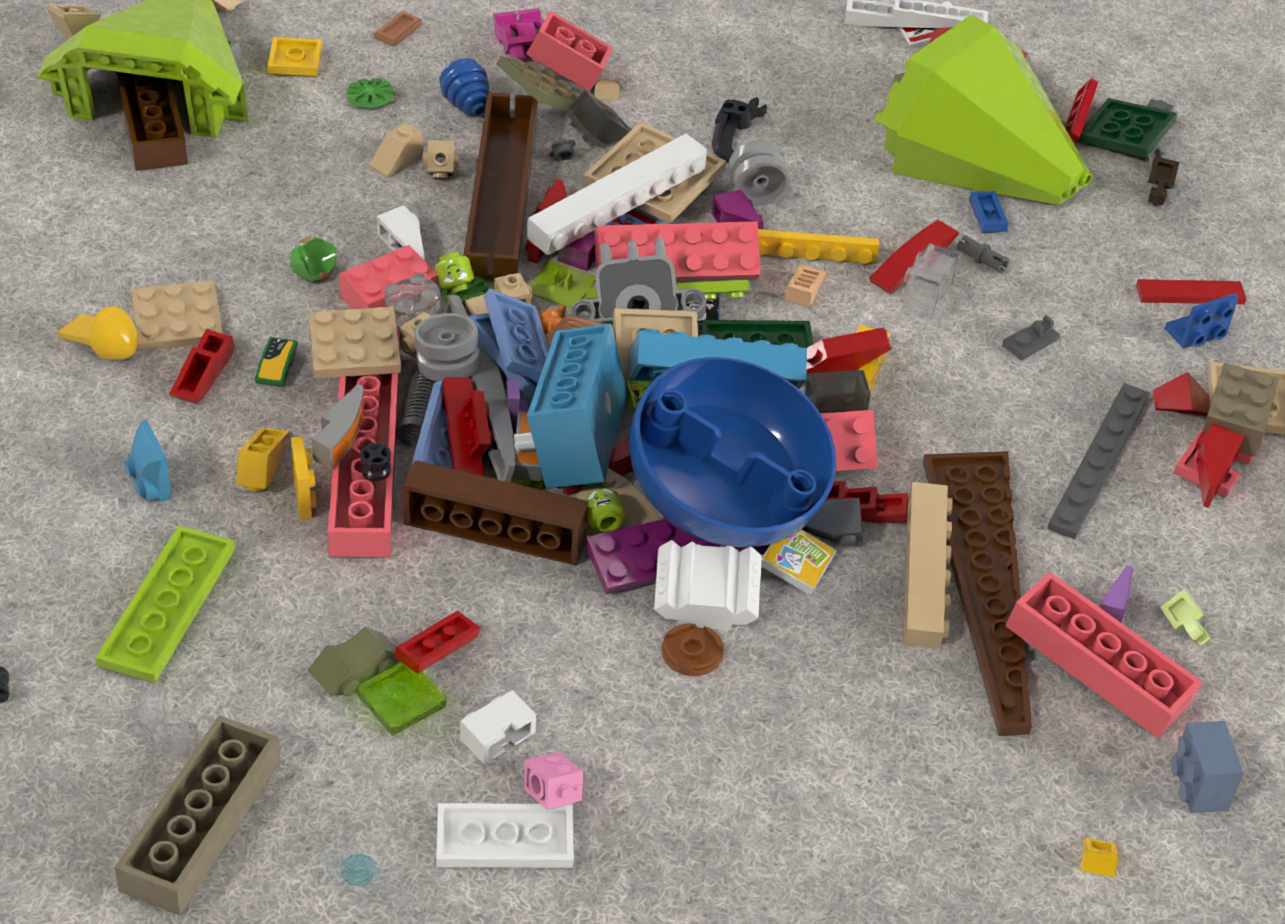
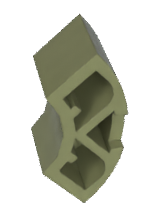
[308,627,399,696]

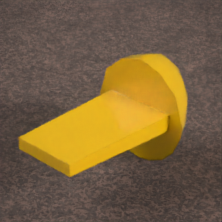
[57,306,138,361]

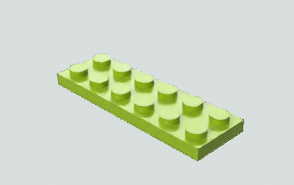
[95,525,236,683]

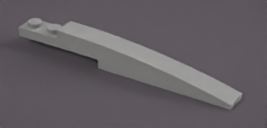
[444,295,515,482]

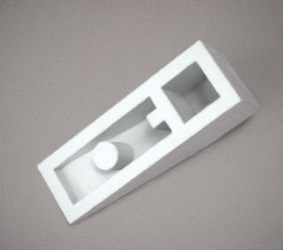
[377,205,425,261]

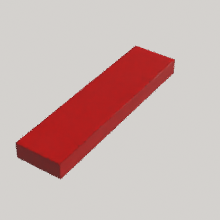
[1065,78,1099,143]
[1136,279,1246,305]

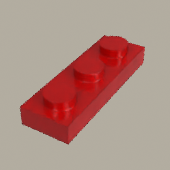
[394,610,481,674]

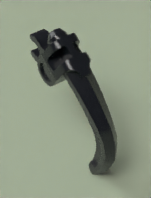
[712,97,767,163]

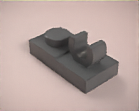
[1002,315,1060,361]

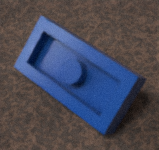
[969,191,1009,233]

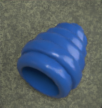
[439,58,490,117]

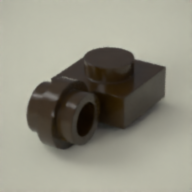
[1147,156,1179,206]

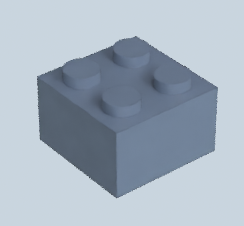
[1171,721,1243,813]

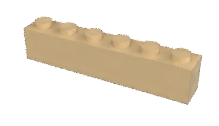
[903,482,952,649]

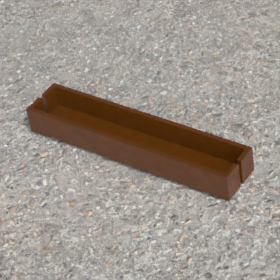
[463,92,538,282]

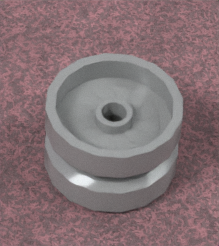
[728,140,790,205]
[414,313,481,382]

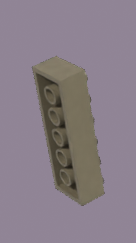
[115,715,280,915]

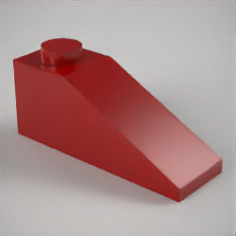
[806,327,892,388]
[1195,423,1245,508]

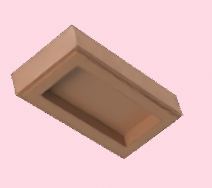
[374,11,422,47]

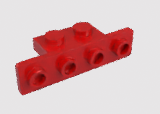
[442,377,493,476]

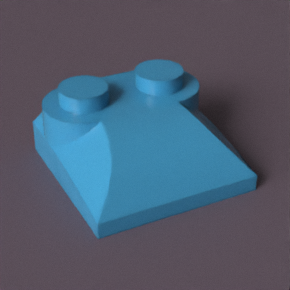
[124,420,172,502]

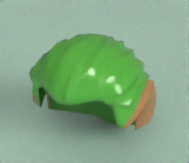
[290,236,337,283]

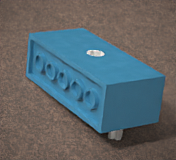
[514,324,628,489]

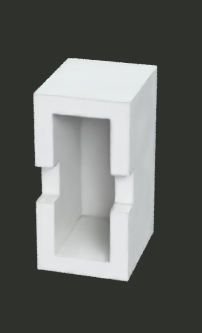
[460,690,536,764]

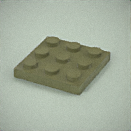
[496,56,592,116]

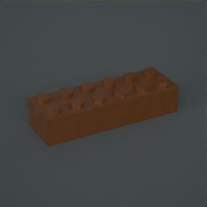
[114,71,188,171]
[403,460,589,566]

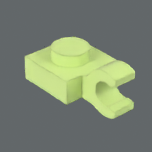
[1160,589,1210,645]

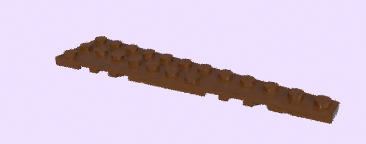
[922,451,1032,736]

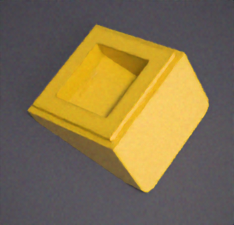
[1081,838,1119,877]

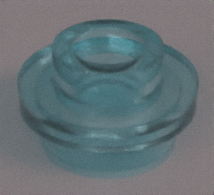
[341,854,376,886]

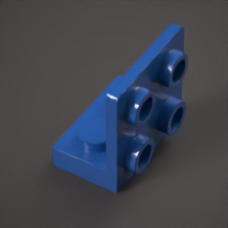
[1164,294,1238,349]

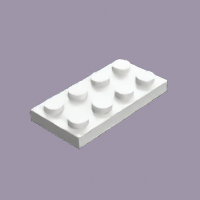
[436,803,574,868]

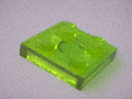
[356,662,446,736]

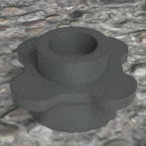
[549,139,576,161]

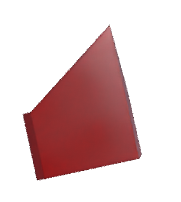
[1153,372,1210,415]

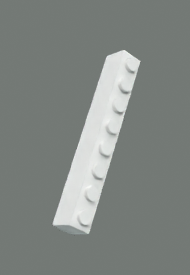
[527,134,707,255]

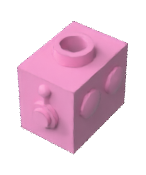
[524,752,583,810]

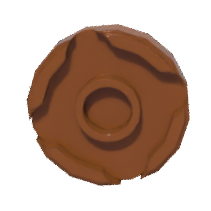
[661,623,724,676]

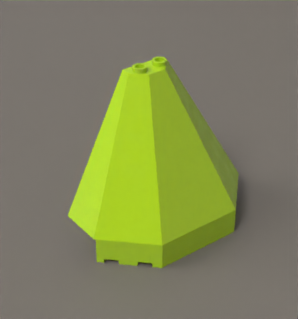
[37,0,249,138]
[874,15,1093,206]

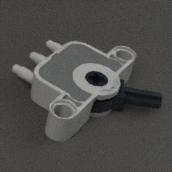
[571,238,706,326]

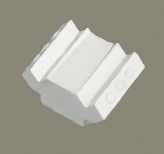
[654,540,762,630]

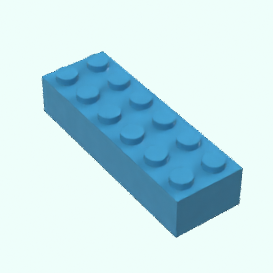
[627,329,807,389]

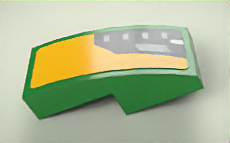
[255,337,298,388]

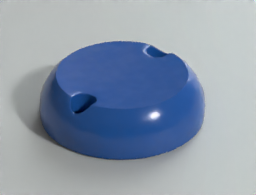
[629,357,836,548]

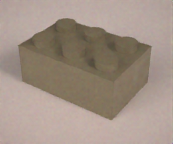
[1203,363,1279,457]

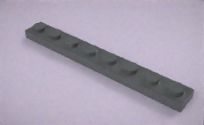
[1047,383,1150,540]

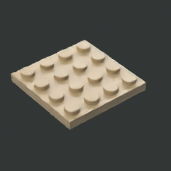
[583,122,726,223]

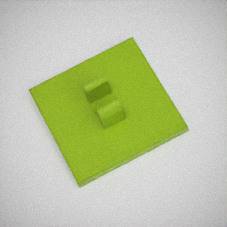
[530,260,596,308]

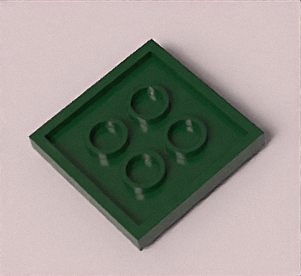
[1077,98,1177,158]

